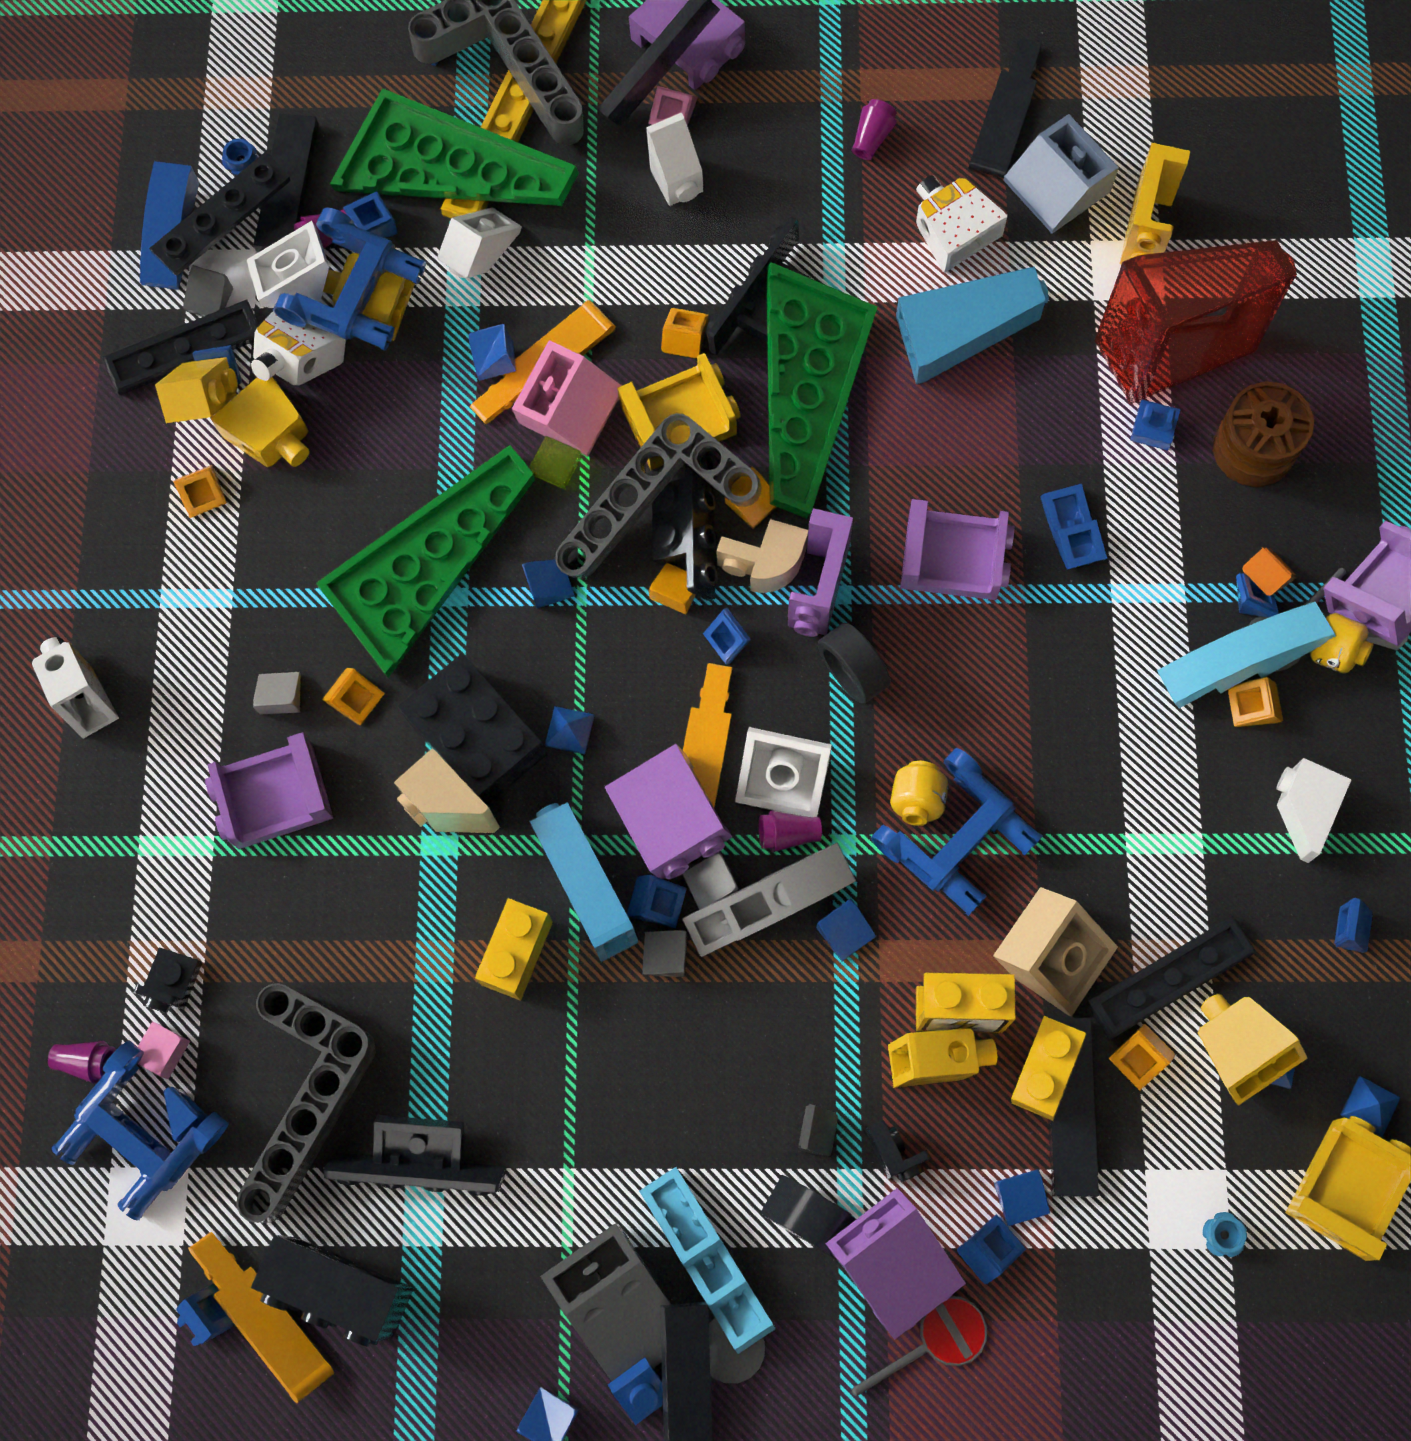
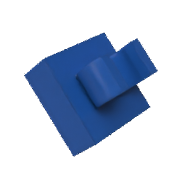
[1130,399,1180,451]
[176,1283,234,1346]

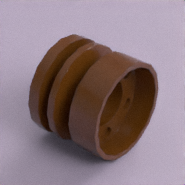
[1212,381,1314,487]

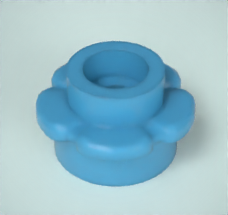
[1202,1212,1247,1257]

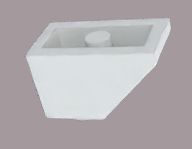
[646,113,703,206]
[437,207,522,278]
[1276,758,1351,863]

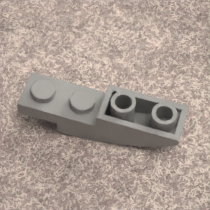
[682,842,856,957]

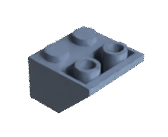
[1003,114,1119,233]

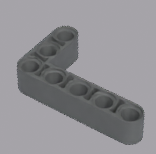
[408,0,584,145]
[555,413,762,579]
[236,983,376,1224]

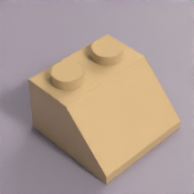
[394,748,500,833]
[993,887,1118,1016]

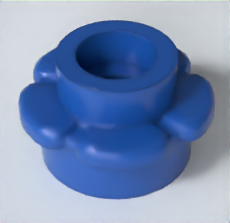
[222,138,258,175]

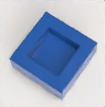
[608,1357,663,1425]

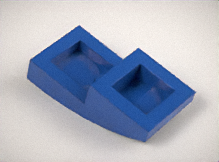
[1040,484,1107,570]

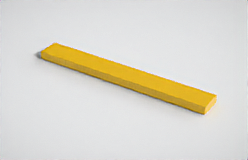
[440,0,586,218]

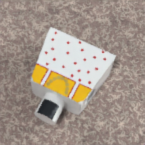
[916,175,1007,273]
[251,311,346,386]
[32,637,119,739]

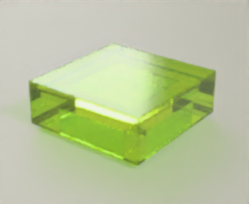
[529,436,582,489]

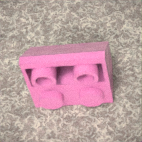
[512,340,622,457]

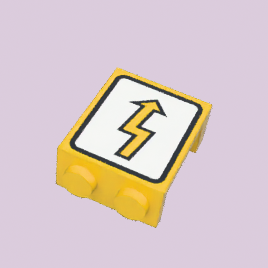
[916,973,1015,1033]

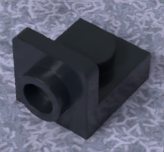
[133,947,203,1013]
[865,1120,931,1183]

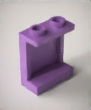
[629,0,745,90]
[900,499,1015,600]
[788,508,853,637]
[1323,521,1411,646]
[205,732,334,849]
[605,744,732,879]
[825,1188,966,1340]

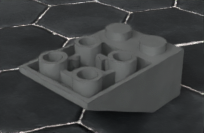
[540,1223,672,1381]

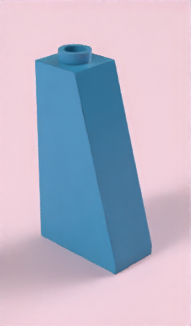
[896,266,1049,384]
[530,803,639,962]

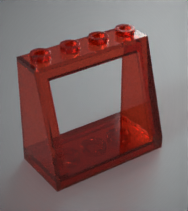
[1094,240,1297,405]

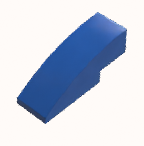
[140,161,200,290]

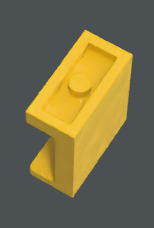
[1119,143,1190,272]
[617,353,741,470]
[1285,1116,1411,1261]

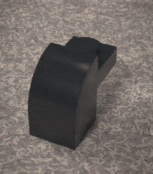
[760,1174,856,1261]

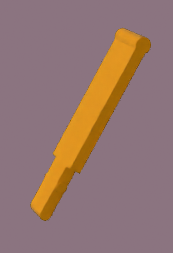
[470,300,616,424]
[683,663,732,808]
[188,1232,334,1403]

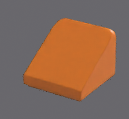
[1242,548,1297,596]

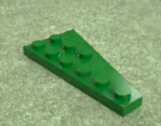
[330,88,579,206]
[767,262,878,518]
[316,445,535,678]

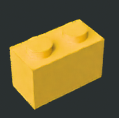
[155,357,238,423]
[475,898,553,1001]
[1011,1016,1086,1121]

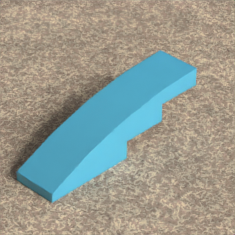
[1157,602,1336,709]
[639,1167,776,1354]

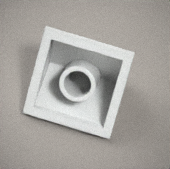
[247,221,329,308]
[735,727,832,817]

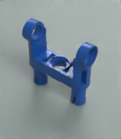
[273,208,426,351]
[870,748,1043,916]
[52,1040,229,1221]

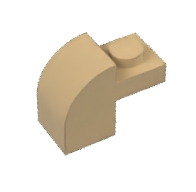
[717,519,808,593]

